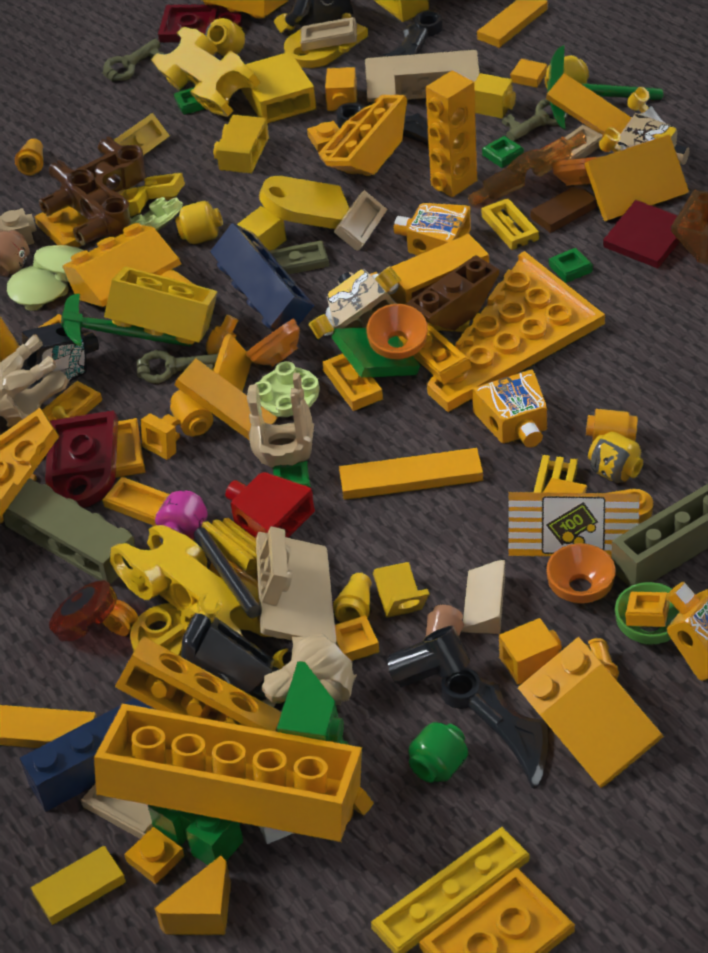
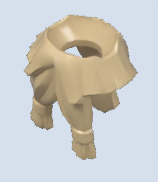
[0,335,69,427]
[247,373,314,468]
[262,633,357,708]

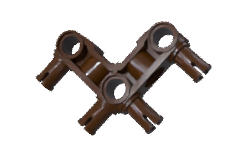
[39,136,146,246]

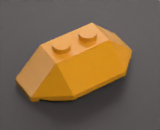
[318,95,407,176]

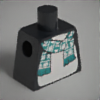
[22,323,99,388]

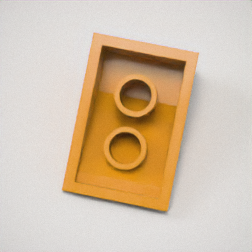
[518,637,664,788]

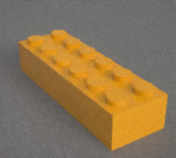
[94,704,362,842]

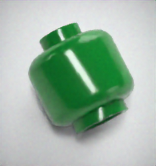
[408,722,468,783]

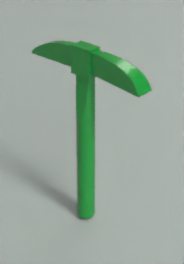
[547,45,664,130]
[61,294,193,347]

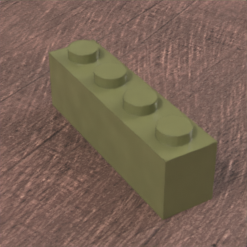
[3,478,135,586]
[611,484,708,587]

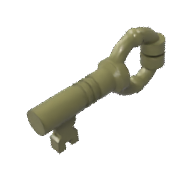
[103,39,166,82]
[502,99,568,142]
[136,350,218,384]

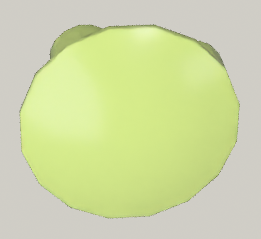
[131,197,183,231]
[33,245,84,282]
[7,265,69,311]
[255,361,320,417]

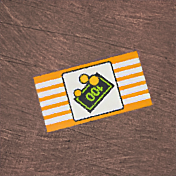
[509,492,640,557]

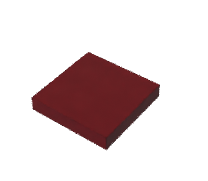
[603,200,690,269]

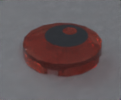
[49,580,117,641]

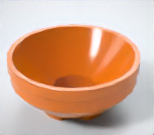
[551,156,602,186]
[367,304,428,359]
[245,318,300,367]
[546,543,615,603]

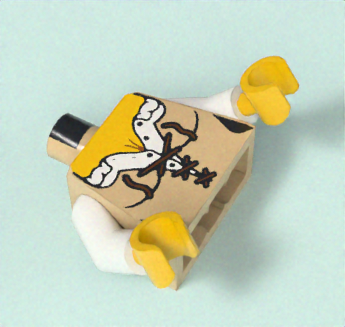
[599,87,689,165]
[309,266,401,339]

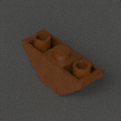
[406,255,499,331]

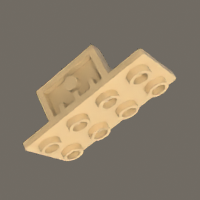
[365,50,479,102]
[256,526,336,644]

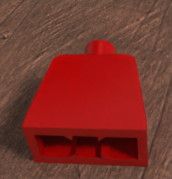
[225,472,315,539]

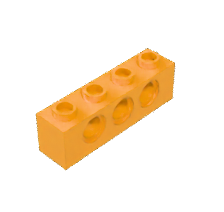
[426,70,477,197]
[115,636,282,731]

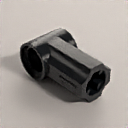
[387,625,471,688]

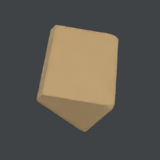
[462,560,505,634]

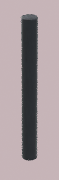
[194,528,262,618]

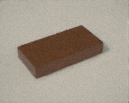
[530,185,597,233]

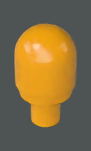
[206,315,238,355]

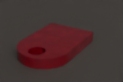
[158,4,242,43]
[45,410,118,508]

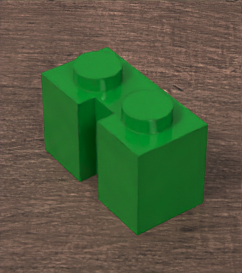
[148,805,243,865]

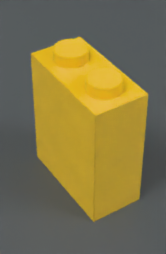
[241,52,316,123]

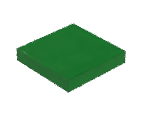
[331,328,420,378]

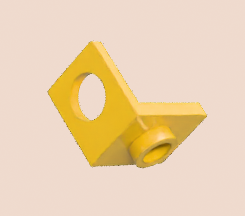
[373,562,430,618]

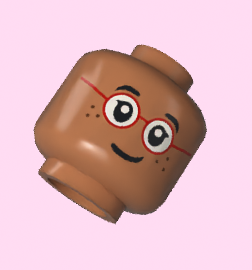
[0,230,30,277]

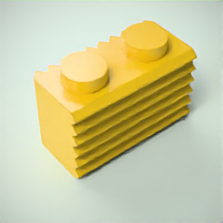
[213,115,269,174]

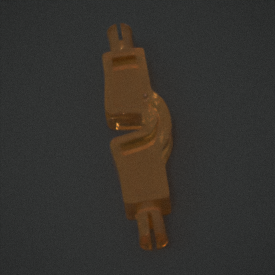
[467,132,587,207]

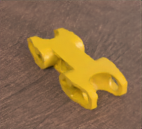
[151,27,261,117]
[110,525,272,637]

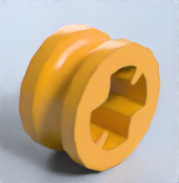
[101,600,139,636]

